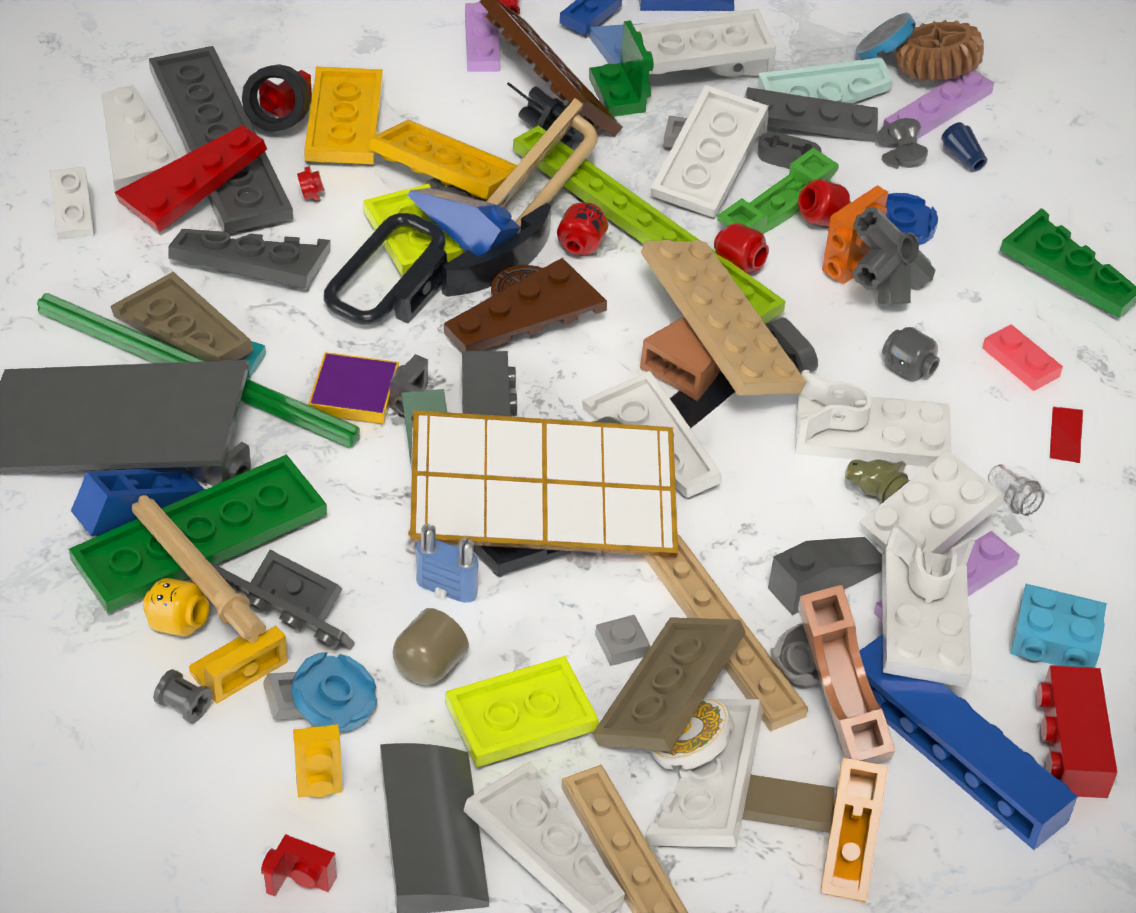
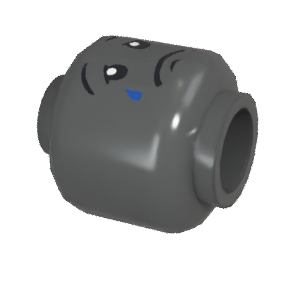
[882,327,940,382]

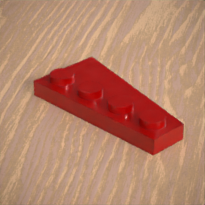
[114,125,267,233]

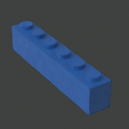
[859,634,1078,850]

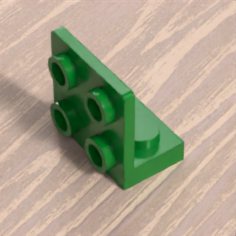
[589,20,654,117]

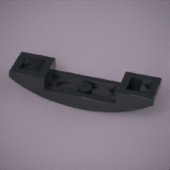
[442,203,551,297]

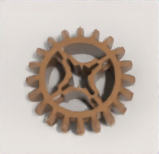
[895,20,984,82]

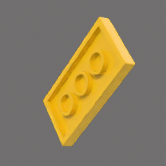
[304,66,383,164]
[369,119,517,200]

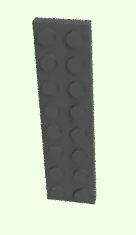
[149,46,293,233]

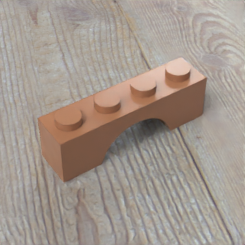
[798,585,896,764]

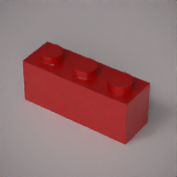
[1036,665,1118,798]

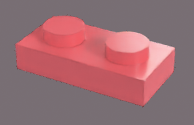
[982,324,1063,391]

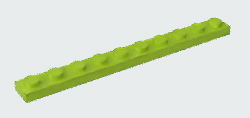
[513,125,786,324]

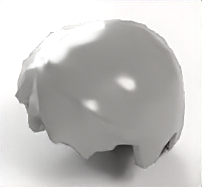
[770,623,821,687]

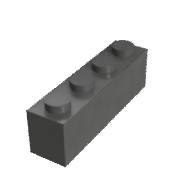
[461,351,517,417]

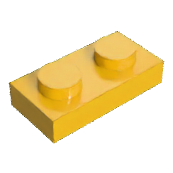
[293,724,343,798]

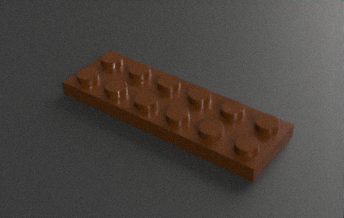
[479,0,623,137]

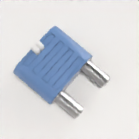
[416,524,478,603]

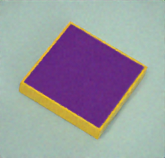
[308,352,399,424]

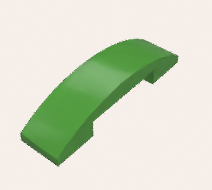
[717,148,839,233]

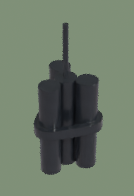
[507,82,584,148]

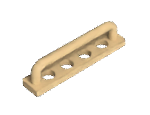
[487,98,597,233]

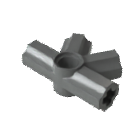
[852,207,936,304]

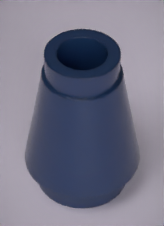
[941,122,988,172]

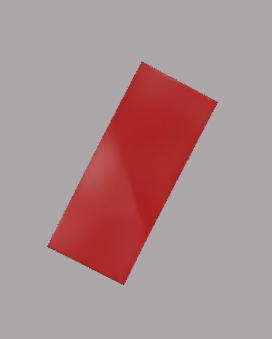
[1049,407,1083,463]

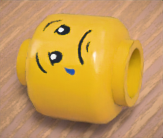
[143,578,209,636]

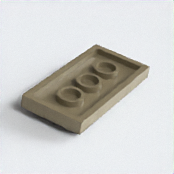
[592,617,746,752]

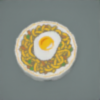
[651,697,735,770]

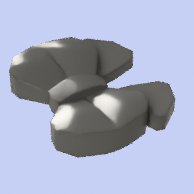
[877,118,928,169]

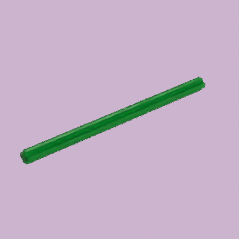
[37,293,360,448]

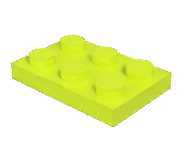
[363,184,466,276]
[445,656,599,768]

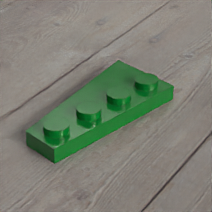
[1000,208,1136,318]

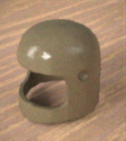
[392,608,469,685]

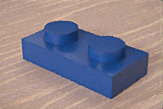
[559,0,622,35]

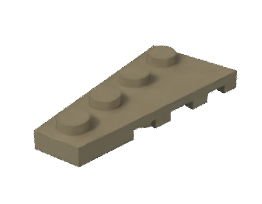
[110,272,254,361]

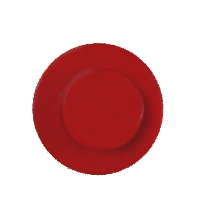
[297,166,325,201]

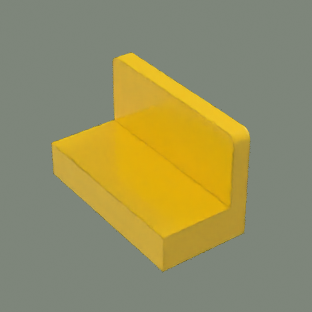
[189,625,288,704]

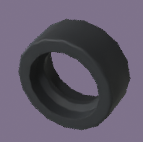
[242,64,311,132]

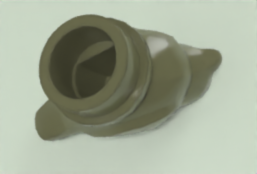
[845,459,910,503]

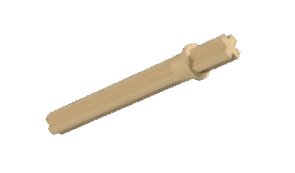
[132,495,266,643]

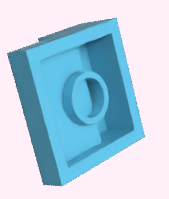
[1010,583,1107,668]

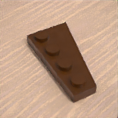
[443,258,607,351]

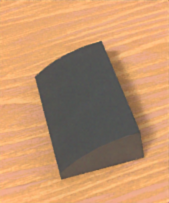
[380,743,489,913]

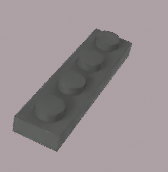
[744,87,878,142]

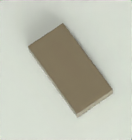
[742,774,835,833]

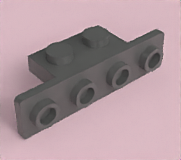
[209,549,355,650]

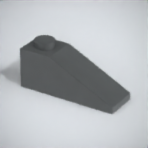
[768,537,882,616]

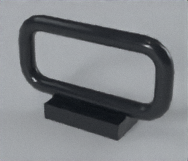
[323,213,448,325]

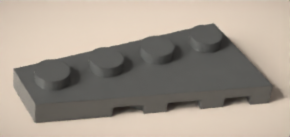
[168,229,331,288]

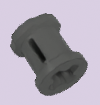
[153,669,213,723]

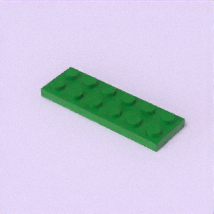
[69,454,327,613]

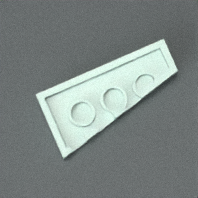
[757,57,893,130]

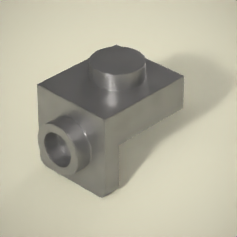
[390,354,428,415]
[188,442,251,486]

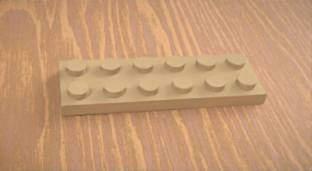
[641,240,806,395]

